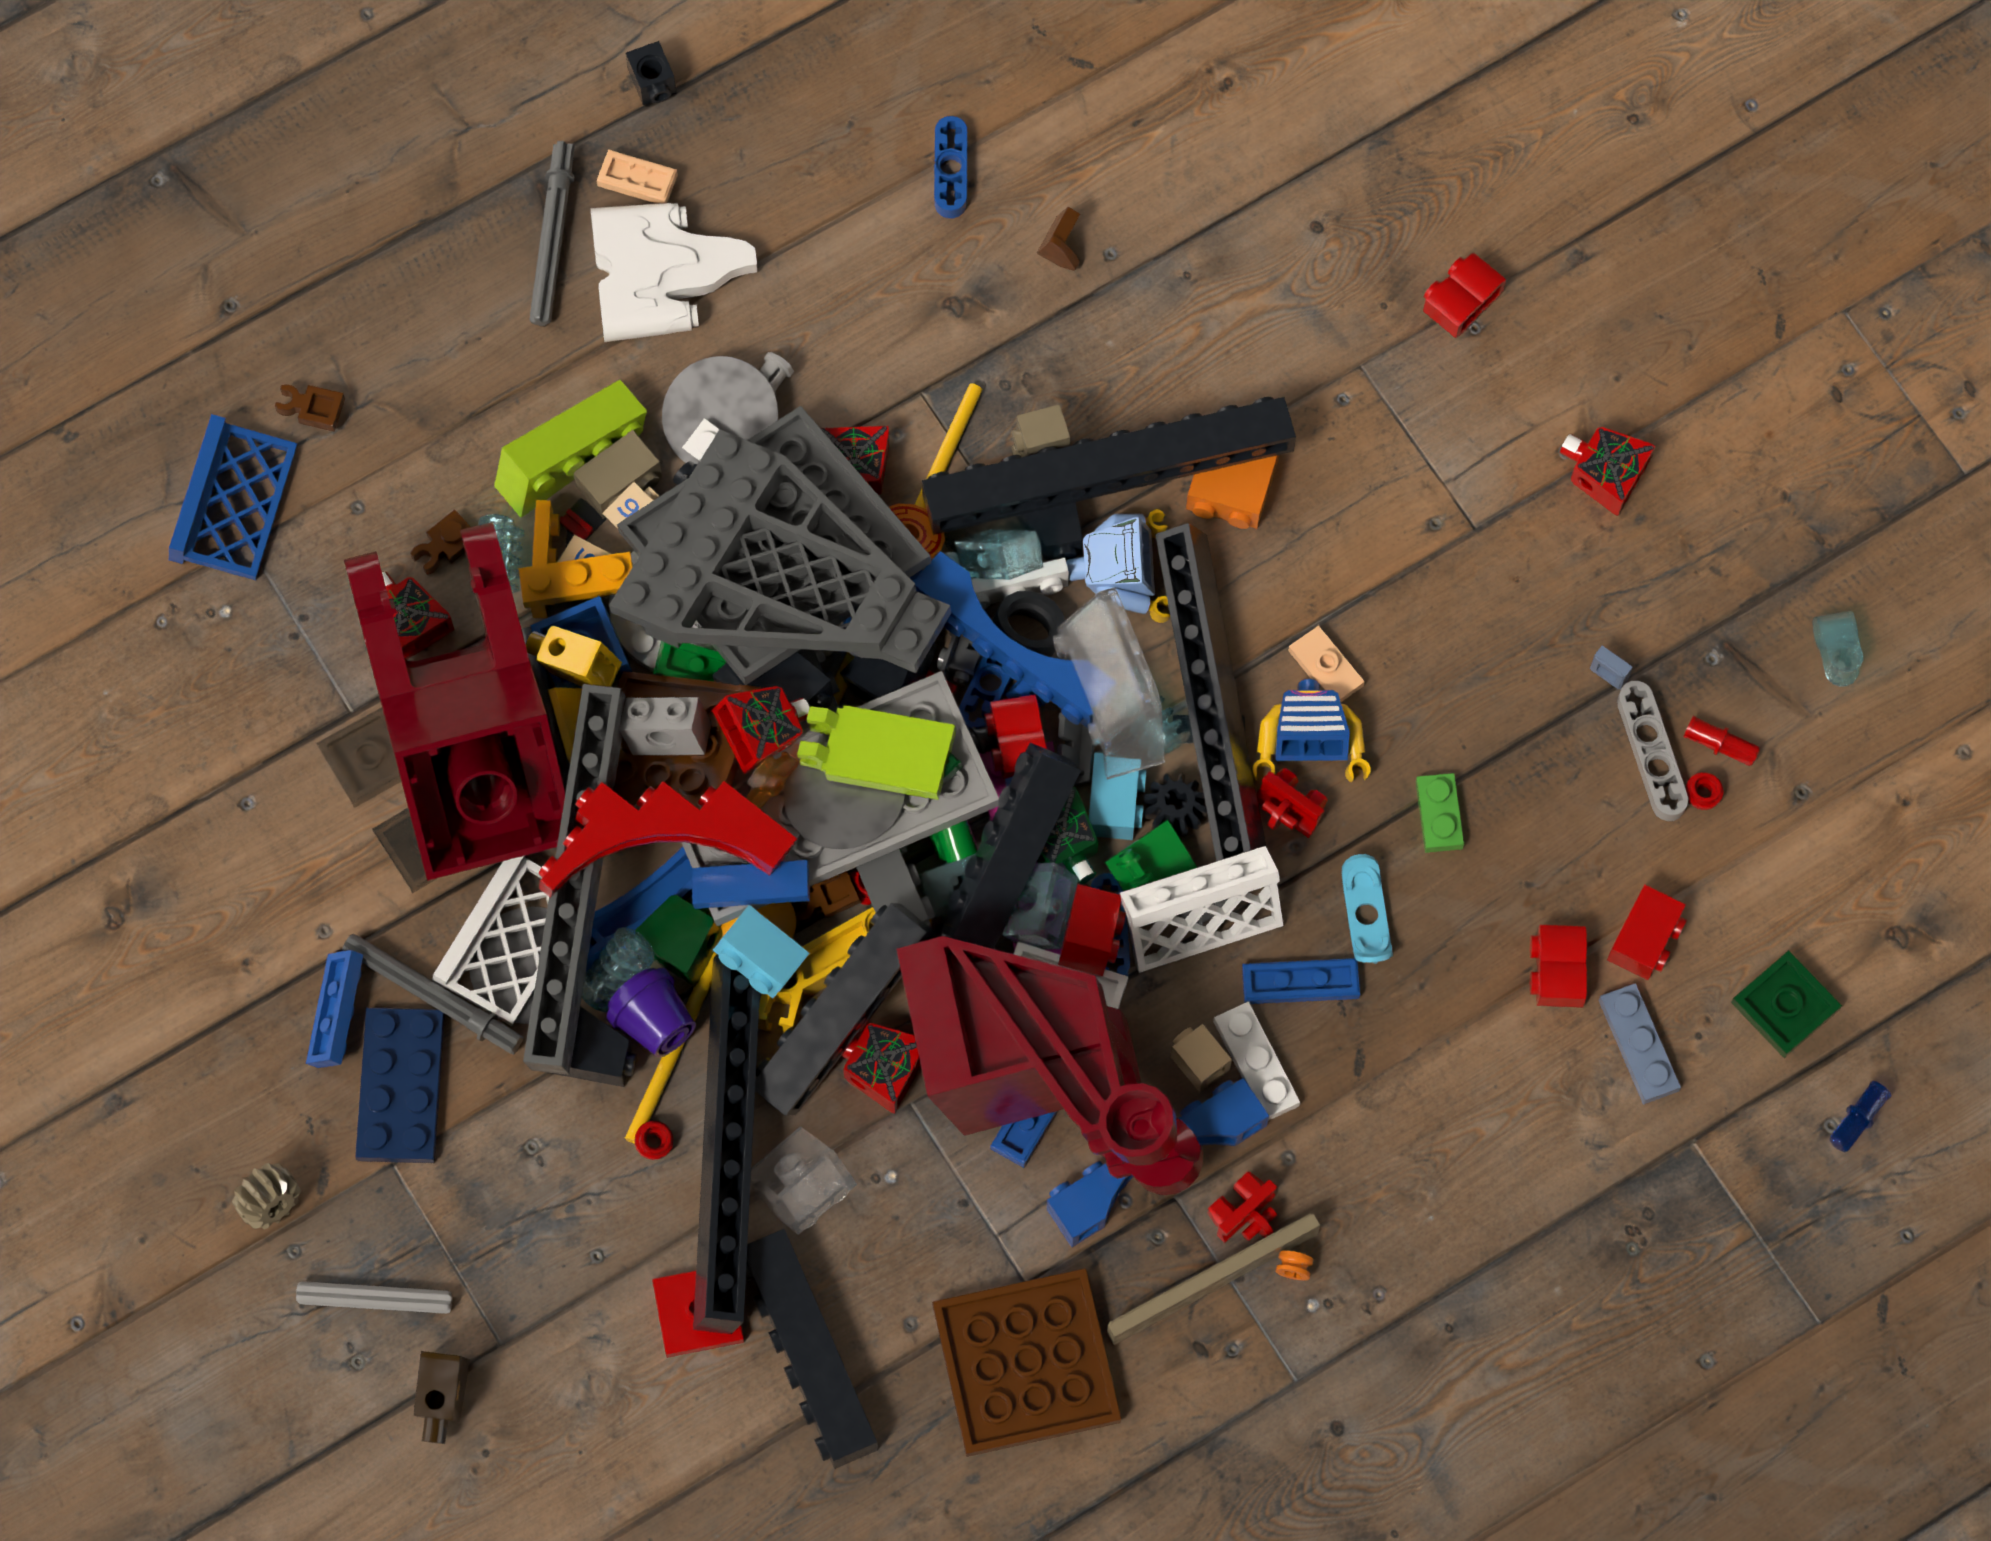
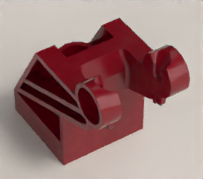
[344,522,565,881]
[897,936,1203,1195]

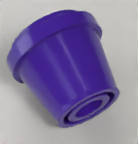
[606,968,696,1058]

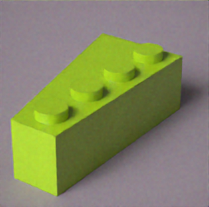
[494,380,647,518]

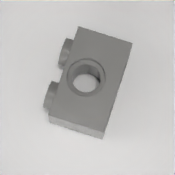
[619,697,712,755]

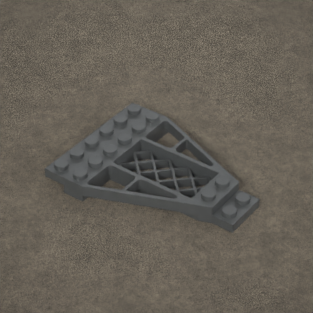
[609,429,951,673]

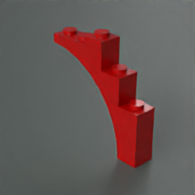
[538,781,797,898]

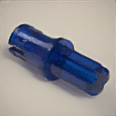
[1829,1081,1892,1152]

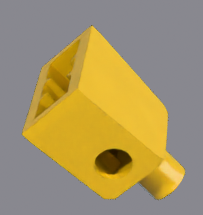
[526,626,622,687]

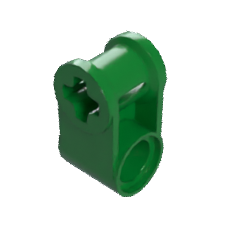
[929,820,978,863]

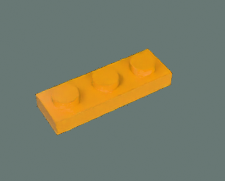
[530,500,560,618]
[518,551,633,608]

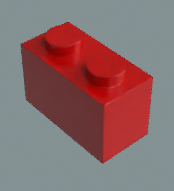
[1058,884,1126,977]
[1607,884,1687,980]

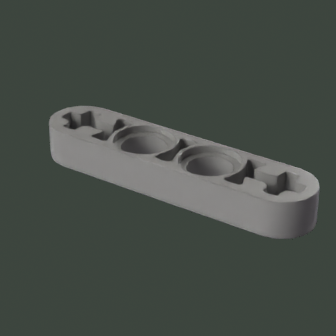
[1617,681,1688,821]

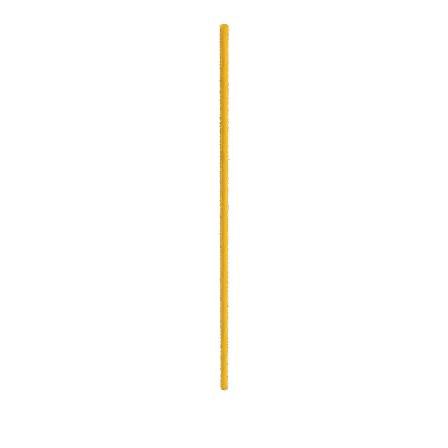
[625,383,983,1144]

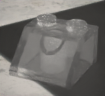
[750,1126,857,1235]

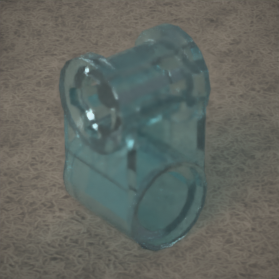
[1813,610,1863,687]

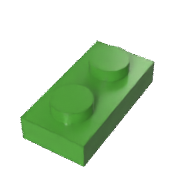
[1415,773,1464,853]

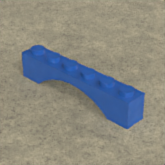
[913,551,1118,729]
[585,846,692,979]
[1047,1078,1269,1248]

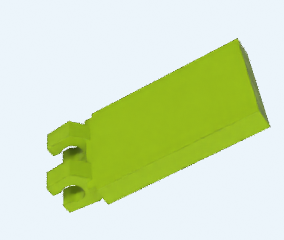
[797,705,957,800]

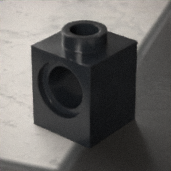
[625,41,676,105]

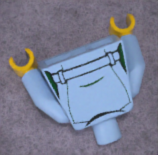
[1066,509,1171,623]

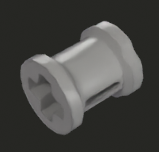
[759,352,794,397]

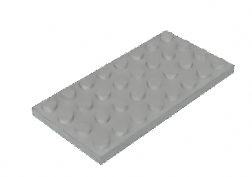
[682,671,999,926]

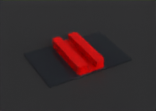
[560,498,606,548]

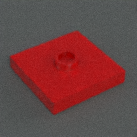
[652,1271,744,1358]

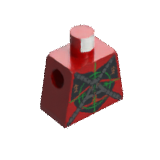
[820,426,889,495]
[1559,427,1655,516]
[382,572,455,660]
[712,686,810,774]
[842,1023,921,1114]

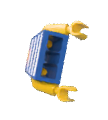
[1253,679,1371,782]

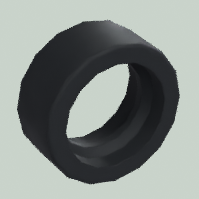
[992,591,1066,657]

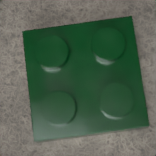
[1731,950,1842,1058]

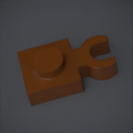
[275,384,345,432]
[410,510,471,575]
[790,871,862,923]

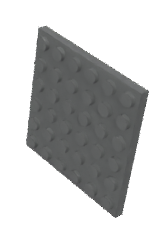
[617,406,931,685]

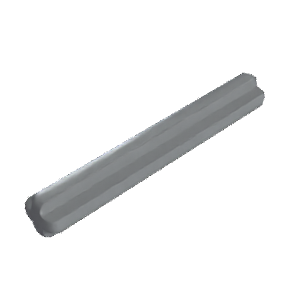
[296,1281,452,1314]

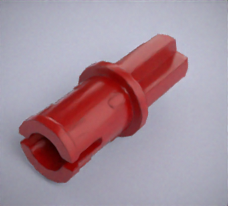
[1683,715,1760,766]

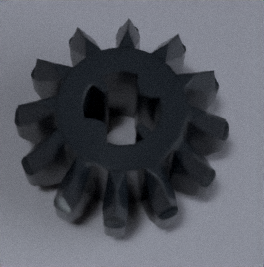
[1144,772,1207,838]

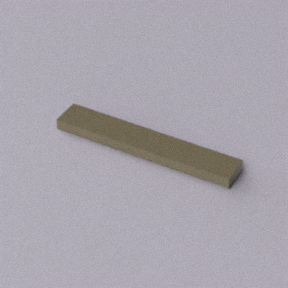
[1107,1213,1320,1346]

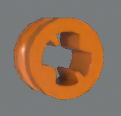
[1275,1251,1314,1281]

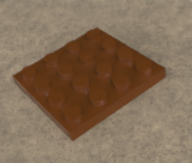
[614,671,761,811]
[932,1268,1121,1457]

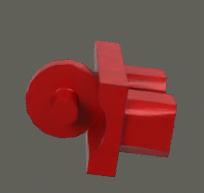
[1257,768,1328,838]
[1207,1171,1277,1243]

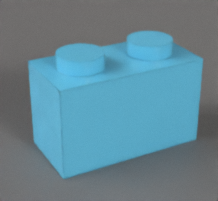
[1089,752,1146,840]
[713,905,810,998]

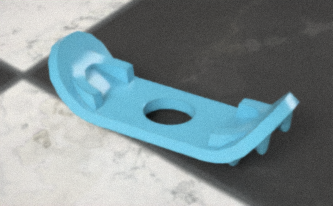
[1341,854,1393,964]

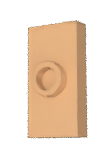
[597,150,678,204]
[1288,625,1365,702]

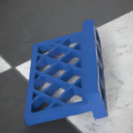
[169,414,297,581]

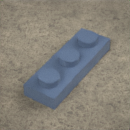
[1598,983,1681,1104]

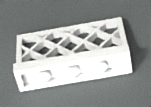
[1120,846,1283,973]
[432,856,549,1026]

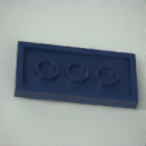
[355,1008,445,1163]

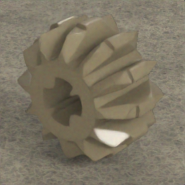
[232,1162,301,1230]

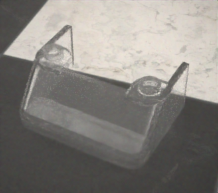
[1053,587,1165,780]

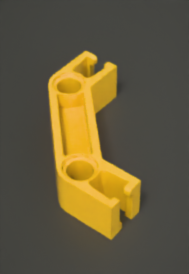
[758,907,932,1033]

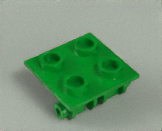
[1105,820,1197,926]

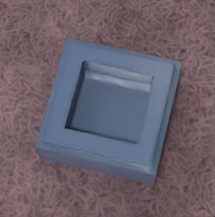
[1590,645,1633,690]

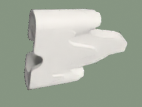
[590,203,757,342]

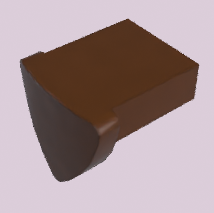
[1037,207,1080,271]

